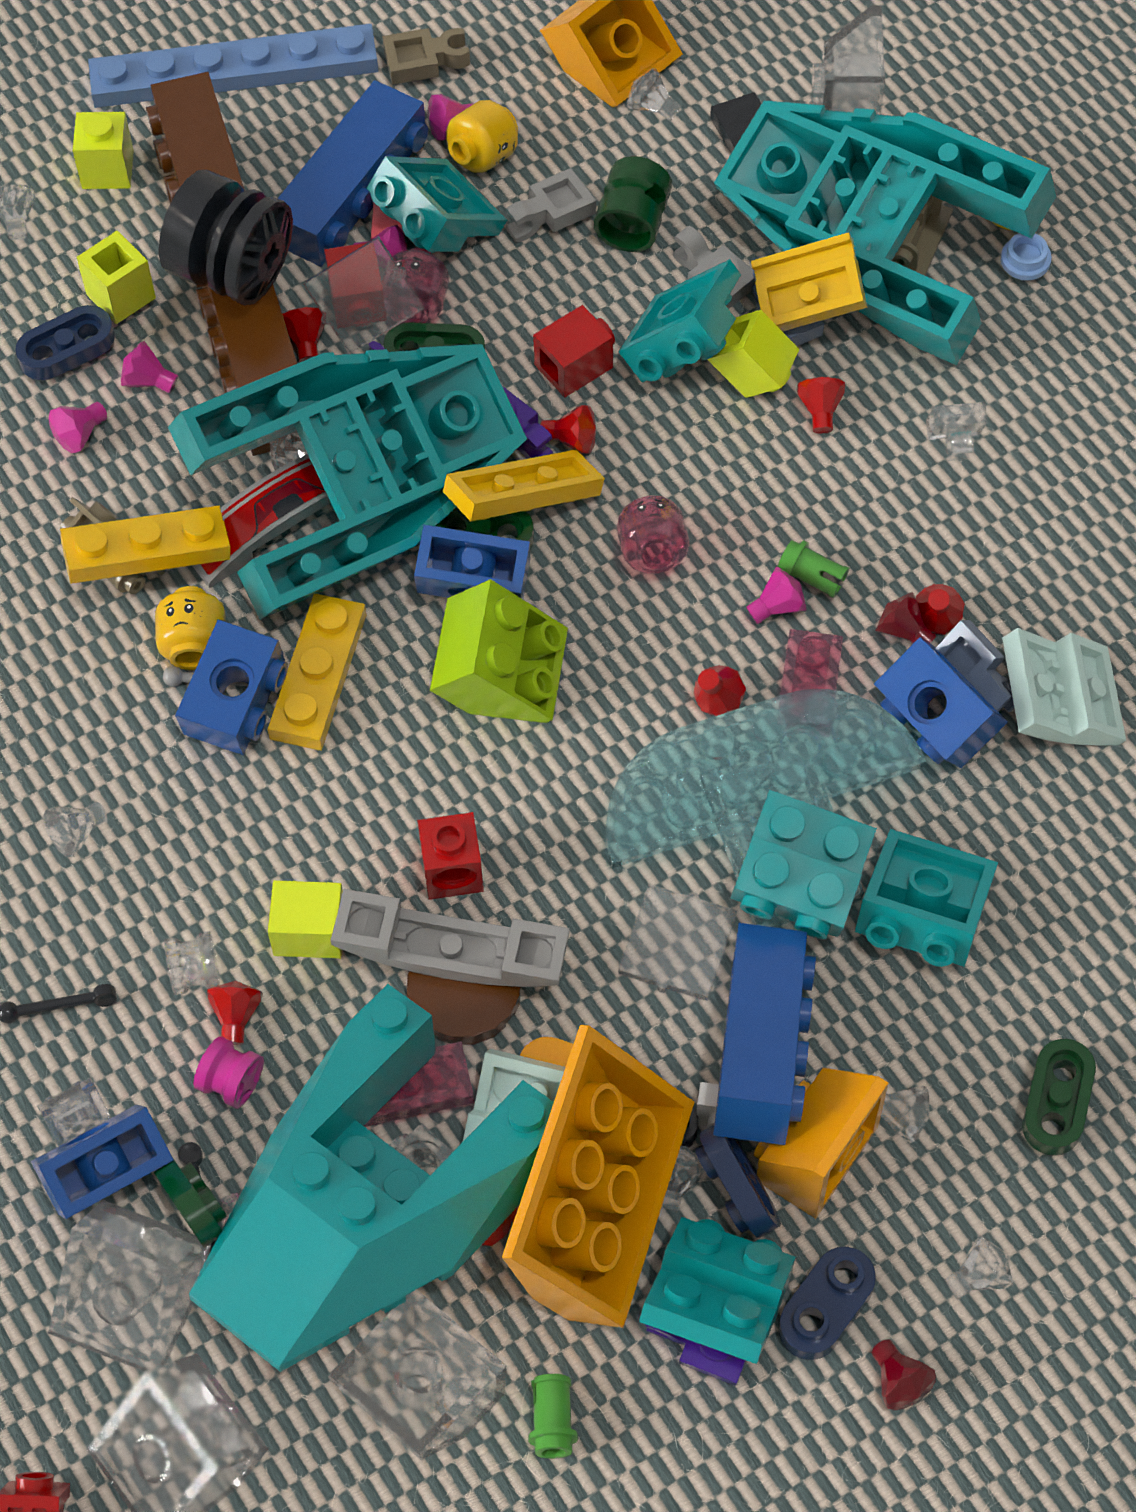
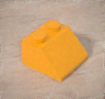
[540,0,683,107]
[754,1067,889,1219]

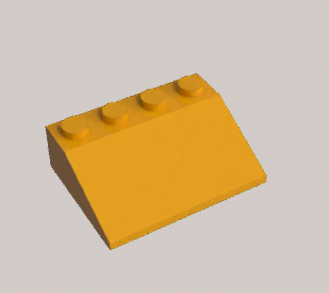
[502,1025,695,1328]

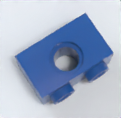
[414,524,531,600]
[175,619,288,756]
[874,637,1008,768]
[31,1104,174,1219]

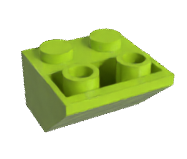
[430,579,568,723]

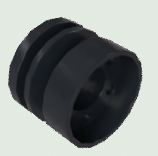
[158,170,293,306]

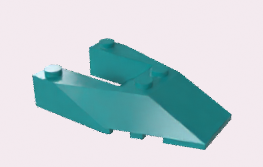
[714,100,1057,366]
[168,344,527,620]
[189,984,554,1372]

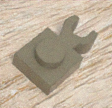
[382,28,470,85]

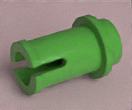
[778,540,849,598]
[528,1374,578,1459]

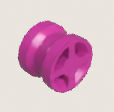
[193,1036,264,1109]

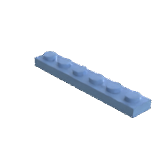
[88,23,379,108]

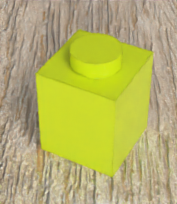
[72,112,134,189]
[77,230,156,324]
[707,309,799,398]
[268,880,343,959]

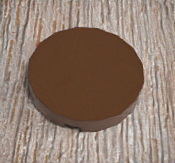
[407,971,521,1045]

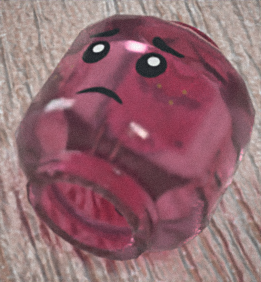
[382,248,449,323]
[617,495,689,574]

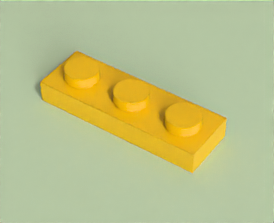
[443,450,605,522]
[60,505,230,584]
[267,594,367,751]

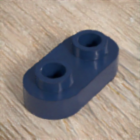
[15,305,115,380]
[695,1125,781,1238]
[779,1247,876,1360]

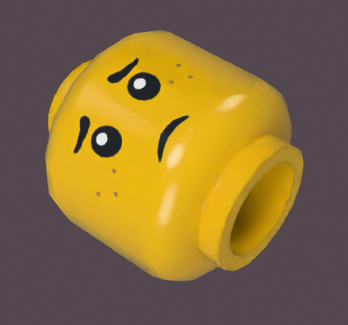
[446,100,518,173]
[155,586,226,670]

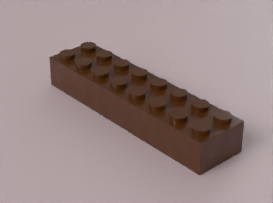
[146,71,303,456]

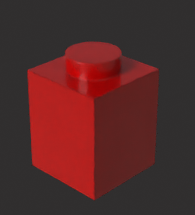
[533,304,615,398]

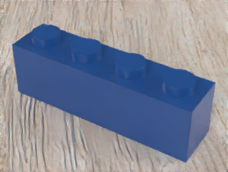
[278,80,428,267]
[713,923,816,1145]

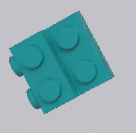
[366,156,508,253]
[618,259,741,383]
[730,789,877,939]
[855,829,998,967]
[639,1217,796,1364]

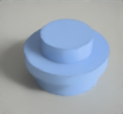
[1001,233,1052,280]

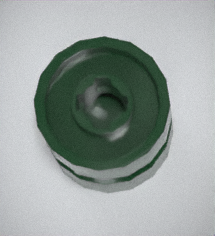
[594,156,672,252]

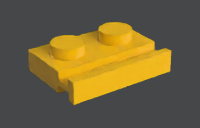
[751,232,867,331]

